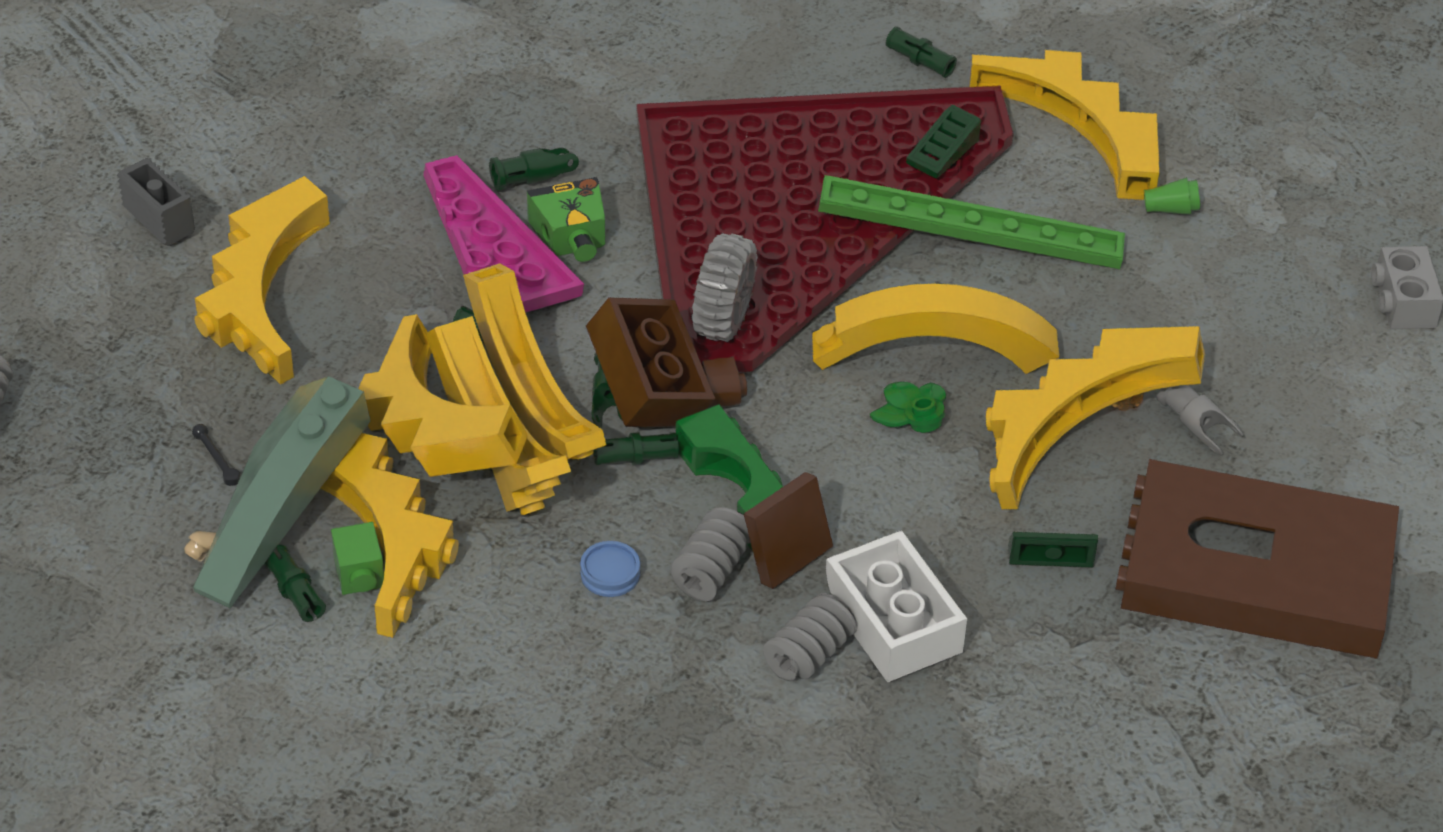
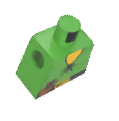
[527,177,605,262]

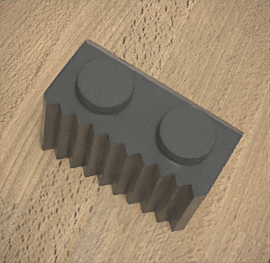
[117,158,195,246]

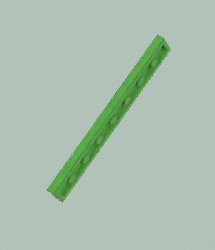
[818,175,1125,269]

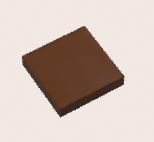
[744,472,833,589]

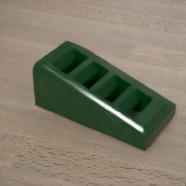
[906,105,981,179]

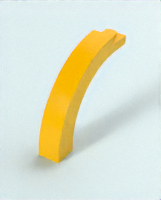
[463,263,606,459]
[812,284,1059,374]

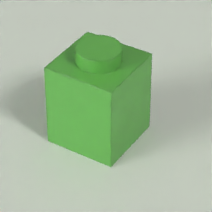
[331,522,384,595]

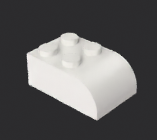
[826,530,967,682]

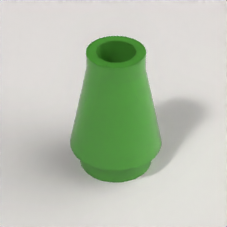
[1144,177,1200,215]

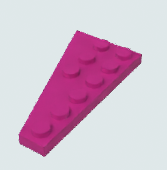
[423,155,584,313]

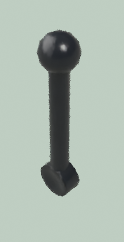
[192,424,240,486]

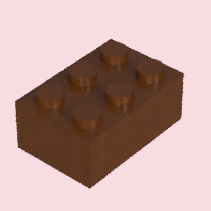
[586,297,715,427]

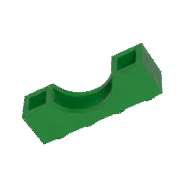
[676,404,783,552]

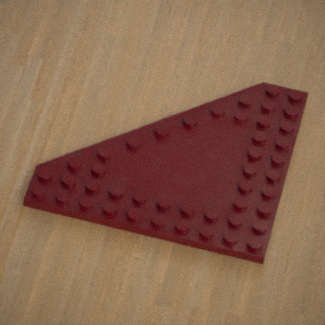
[636,85,1013,372]

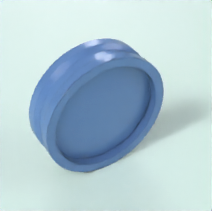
[580,541,640,597]

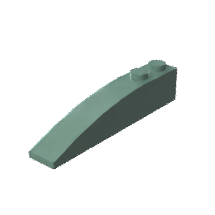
[193,376,371,608]

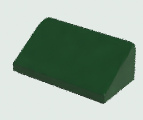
[1008,532,1098,568]

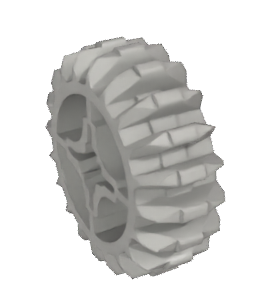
[692,233,758,342]

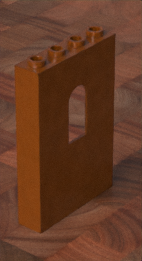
[1115,459,1399,659]

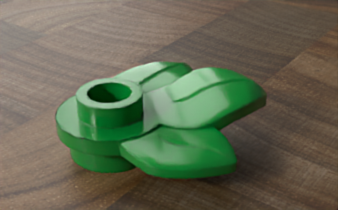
[870,381,946,433]

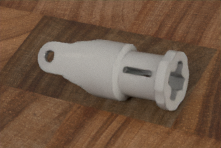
[1157,385,1243,455]

